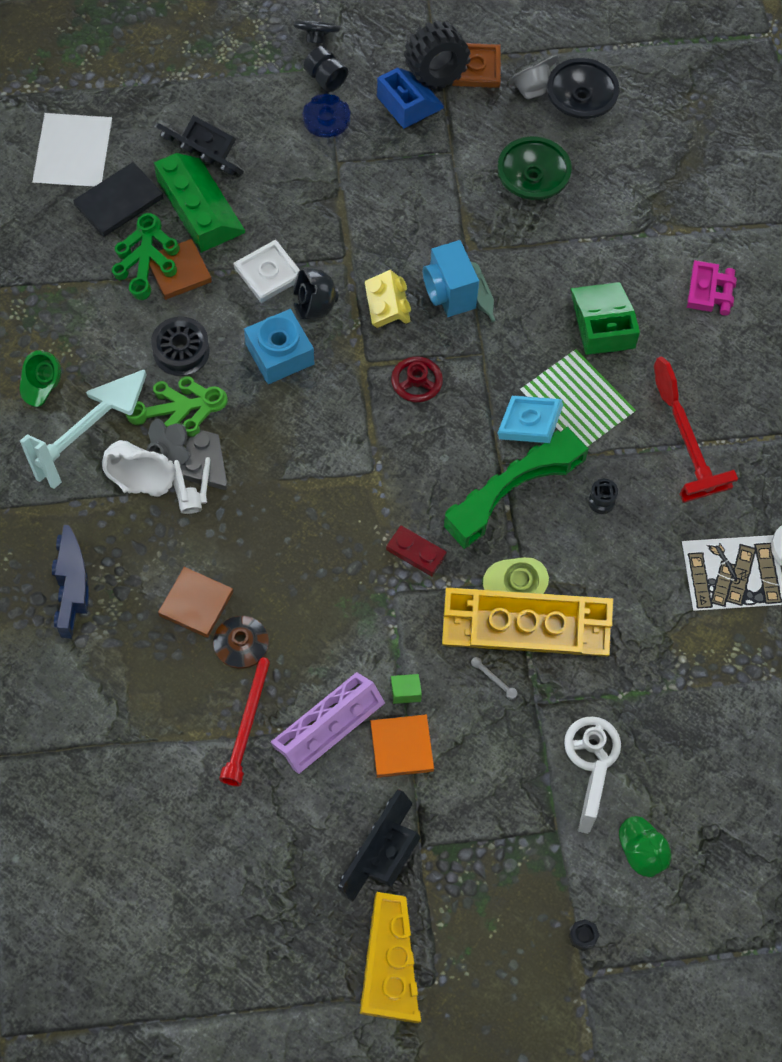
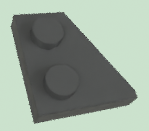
[180,430,228,490]

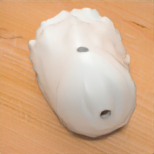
[102,440,176,497]

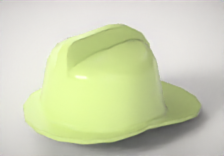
[483,557,549,594]

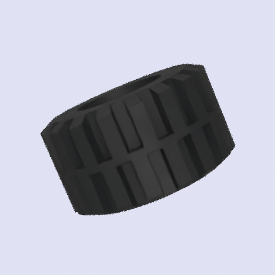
[404,21,471,89]

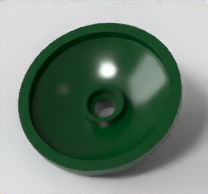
[497,136,572,200]

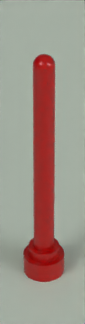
[219,657,270,786]

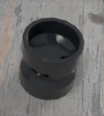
[588,478,618,514]

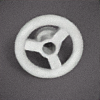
[564,717,621,771]

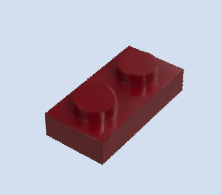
[386,525,447,577]

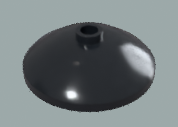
[547,58,620,119]

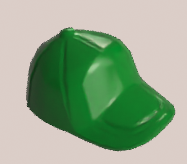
[20,350,61,407]
[619,816,672,877]

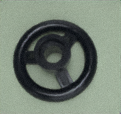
[293,21,341,44]

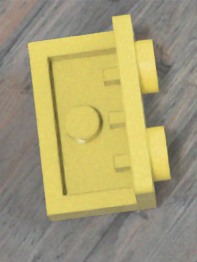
[365,270,411,328]

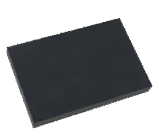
[73,162,164,237]

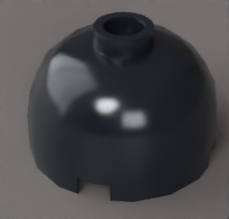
[293,268,339,320]

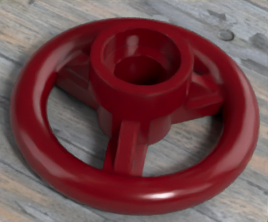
[391,356,443,402]

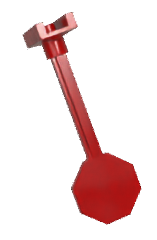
[654,357,738,503]

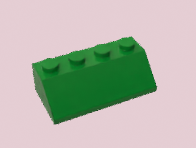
[154,153,245,253]

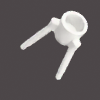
[173,457,210,514]

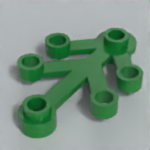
[112,213,180,300]

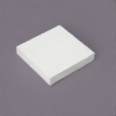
[234,240,300,303]
[578,760,608,834]

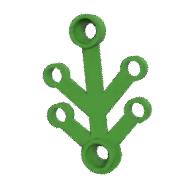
[126,376,228,437]

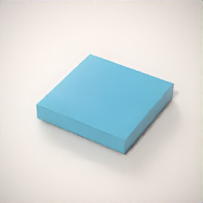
[498,396,563,443]

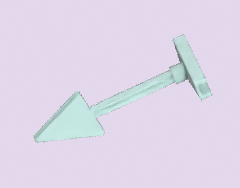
[20,370,146,489]

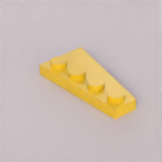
[360,892,421,1024]

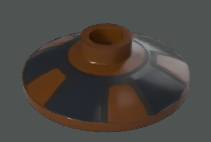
[213,616,269,669]

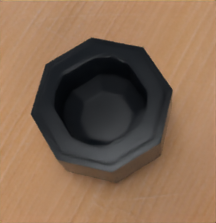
[569,919,600,951]

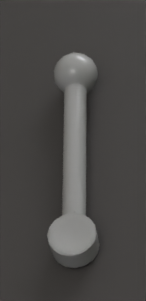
[471,657,517,700]

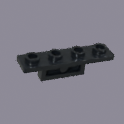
[155,115,244,176]
[338,789,421,901]

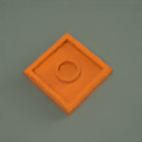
[370,715,434,778]

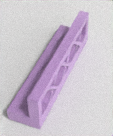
[271,672,385,774]

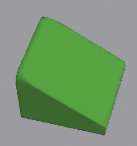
[391,674,422,704]

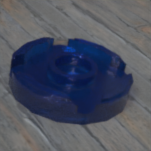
[302,94,351,138]

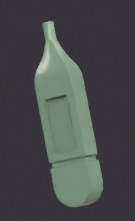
[471,262,496,322]

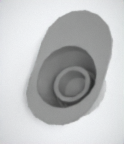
[508,55,559,99]

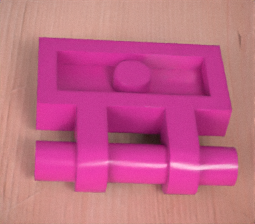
[687,260,737,316]

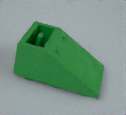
[570,282,640,355]

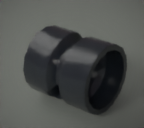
[303,46,348,92]

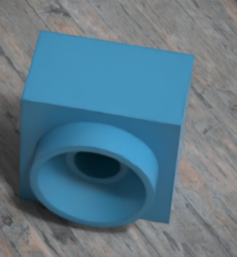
[423,240,479,317]
[244,309,314,384]

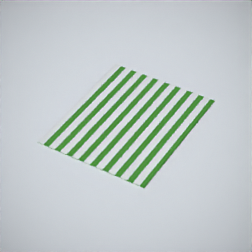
[520,349,636,447]

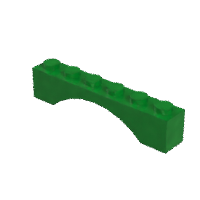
[444,426,589,549]

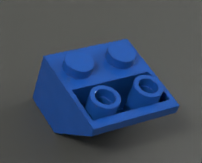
[377,67,444,129]

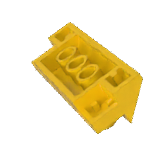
[442,588,613,657]

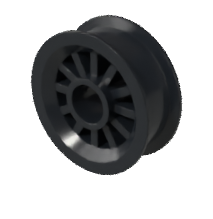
[151,316,210,376]

